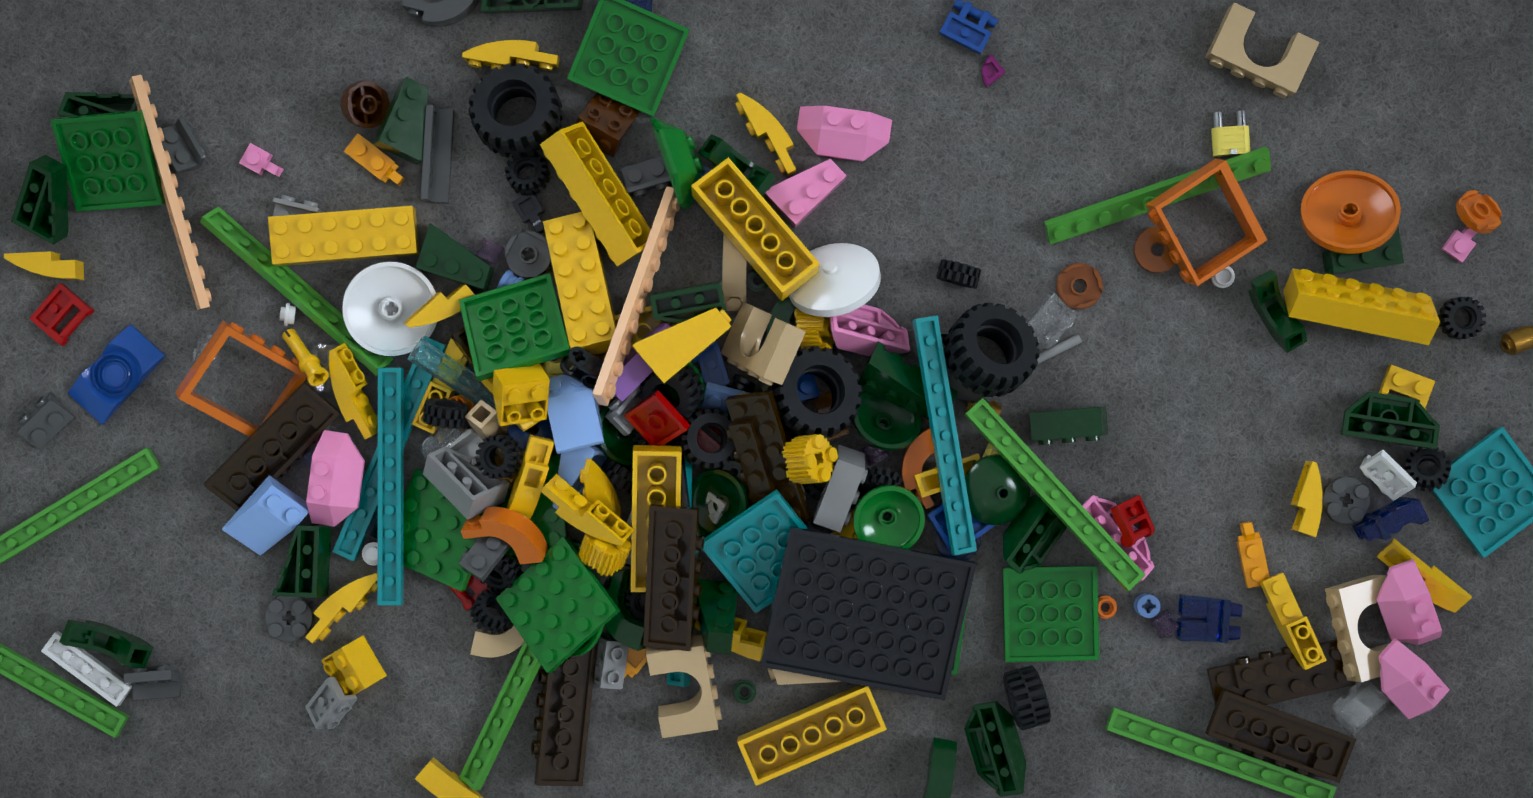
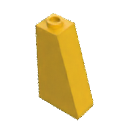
[632,308,732,384]

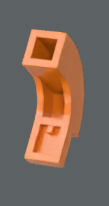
[901,428,934,509]
[461,506,549,565]

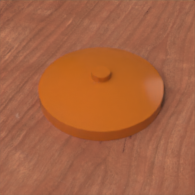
[1300,170,1401,254]

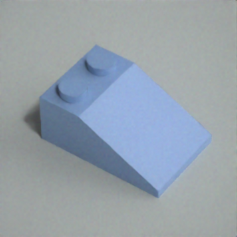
[547,374,604,454]
[553,444,607,510]
[222,475,309,556]

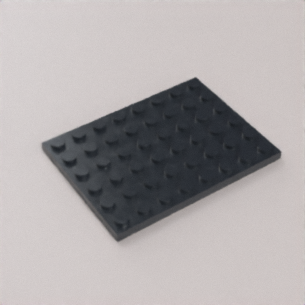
[759,526,976,700]

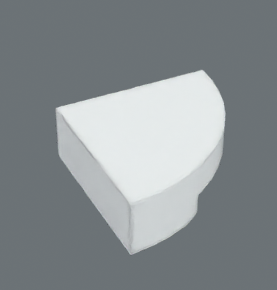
[706,492,727,524]

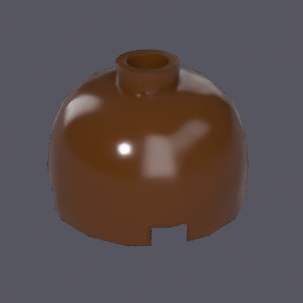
[340,81,390,128]

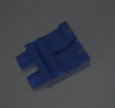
[1353,497,1430,541]
[1176,594,1243,643]

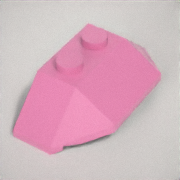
[797,106,892,162]
[830,304,910,357]
[306,430,365,527]
[1082,495,1154,582]
[1376,559,1442,645]
[1379,638,1450,719]

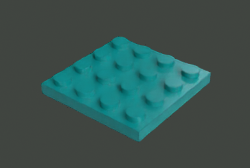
[1431,427,1533,558]
[703,489,808,613]

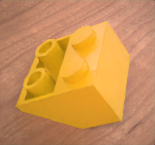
[493,364,550,426]
[321,635,387,696]

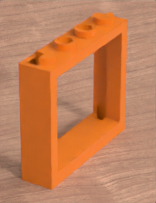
[1146,158,1267,286]
[175,320,307,437]

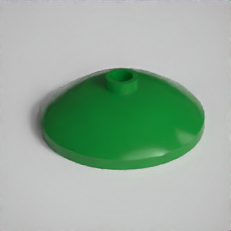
[853,485,925,549]

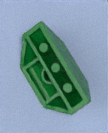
[649,118,704,210]

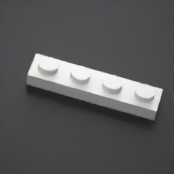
[41,631,133,707]

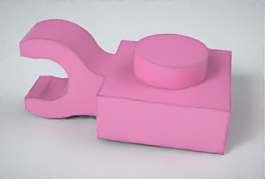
[239,143,284,177]
[1441,226,1478,263]

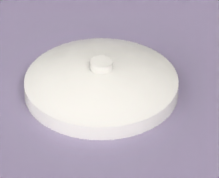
[789,243,881,317]
[342,261,437,356]

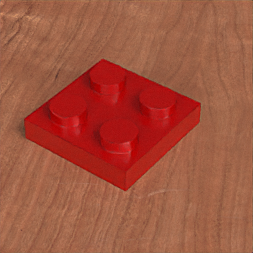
[624,390,690,446]

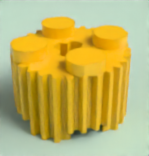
[794,308,834,351]
[782,434,838,484]
[578,533,631,576]

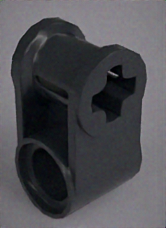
[560,347,604,390]

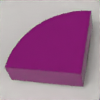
[982,54,1006,88]

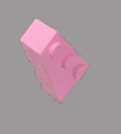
[764,159,847,228]

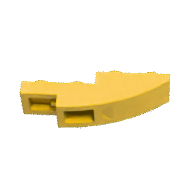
[462,40,560,71]
[734,93,796,176]
[412,338,468,434]
[329,343,378,439]
[507,434,554,519]
[580,459,622,518]
[541,474,635,546]
[1377,538,1472,613]
[305,573,377,643]
[1259,573,1327,670]

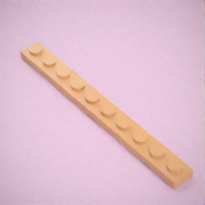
[129,75,212,310]
[592,186,681,406]

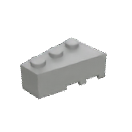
[814,444,868,532]
[423,446,510,520]

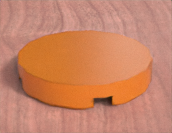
[1456,190,1502,234]

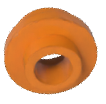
[1098,595,1117,619]

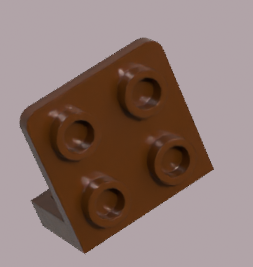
[576,93,639,158]

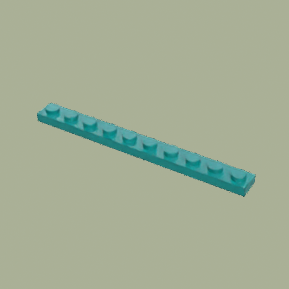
[912,315,977,555]
[332,336,448,561]
[377,368,404,605]

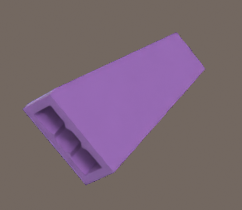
[613,322,675,402]

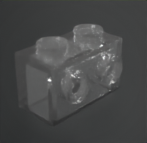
[1331,680,1389,737]

